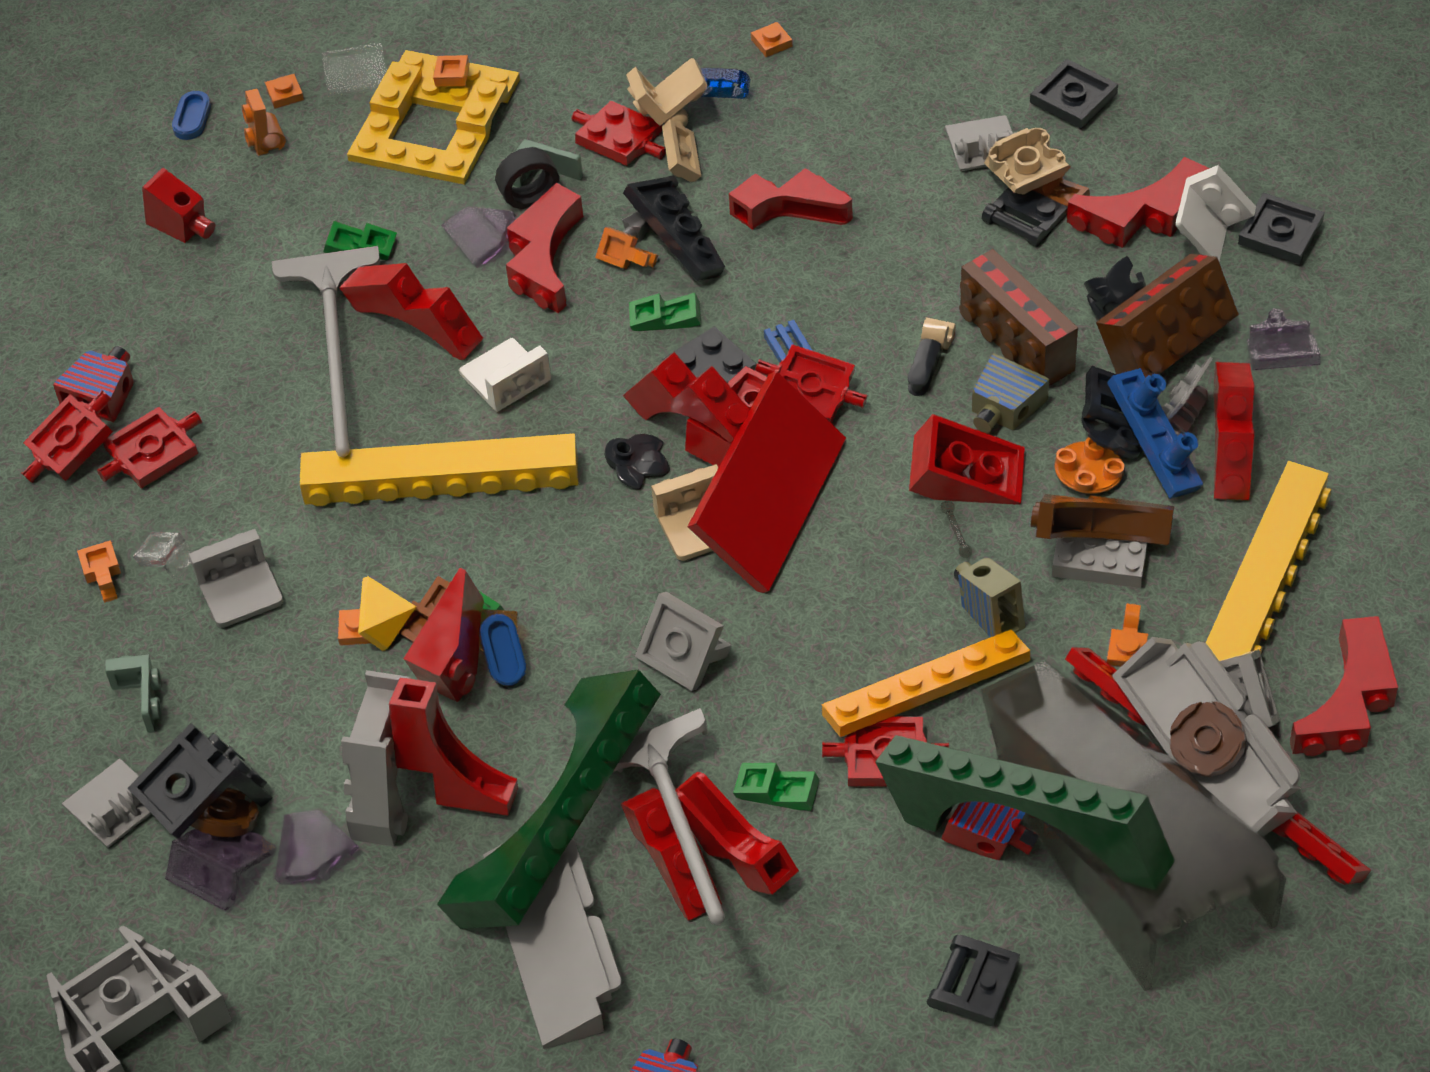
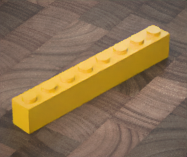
[300,433,578,506]
[1206,461,1332,661]

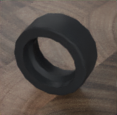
[495,147,560,209]

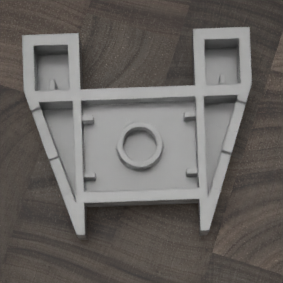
[341,670,411,847]
[46,926,232,1072]

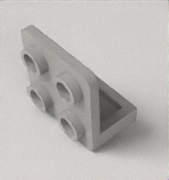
[188,529,283,628]

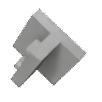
[635,592,732,691]
[1220,649,1280,727]

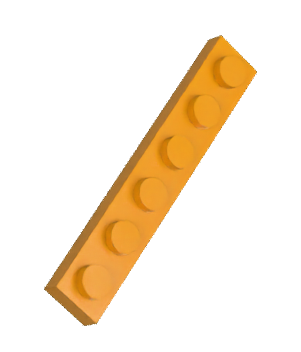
[822,629,1030,737]

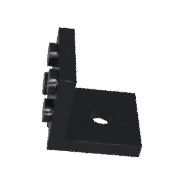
[127,723,273,839]

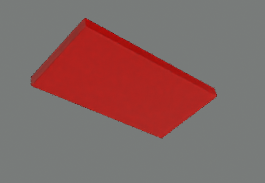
[687,371,846,593]

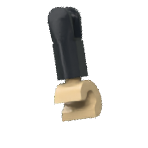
[908,317,956,396]

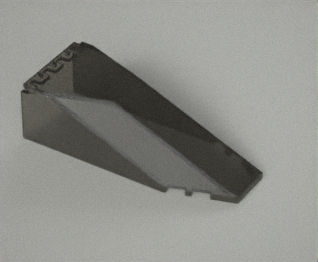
[981,661,1286,991]

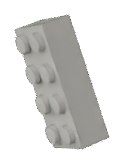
[1052,537,1147,588]

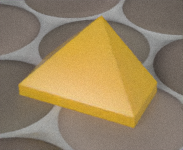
[358,576,416,651]

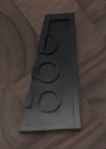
[623,175,725,281]

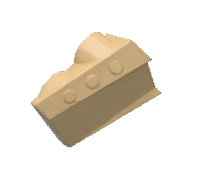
[984,128,1071,194]

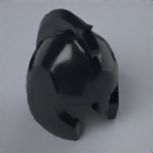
[1084,256,1146,320]

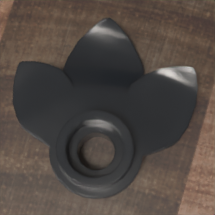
[1081,417,1141,459]
[604,434,670,490]

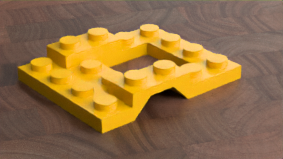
[347,50,520,185]

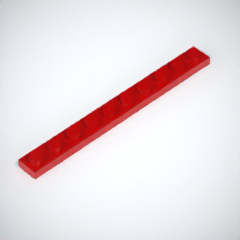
[1065,647,1371,885]

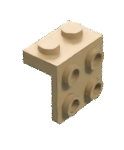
[626,58,707,126]
[651,464,718,561]

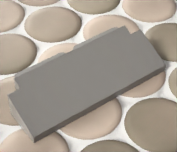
[1112,637,1301,851]
[483,838,621,1050]

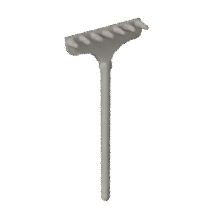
[272,246,380,457]
[614,708,725,925]

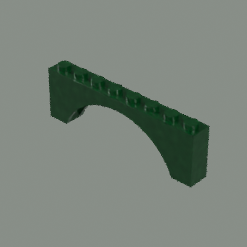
[437,669,661,929]
[875,735,1175,890]

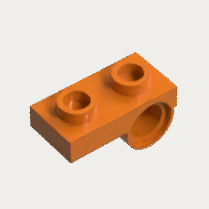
[242,89,286,156]

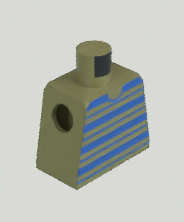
[972,353,1049,433]
[954,558,1025,637]

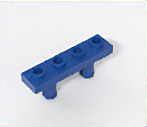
[1107,368,1203,499]

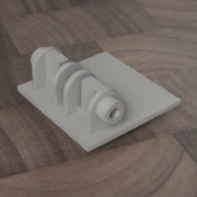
[945,115,1017,171]
[1162,357,1213,436]
[62,758,151,848]

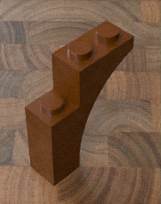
[1031,494,1175,545]

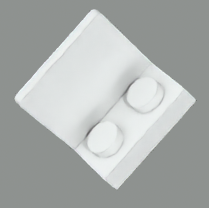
[1176,165,1256,262]
[459,338,551,412]

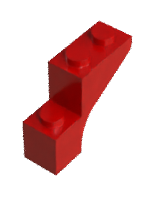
[729,168,853,230]
[675,772,799,895]
[620,788,722,921]

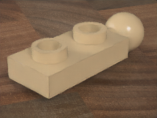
[662,108,701,182]

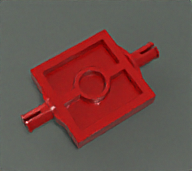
[572,101,666,166]
[755,344,868,423]
[21,390,113,483]
[97,407,202,489]
[822,716,949,787]

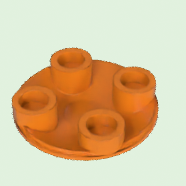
[1054,437,1124,494]

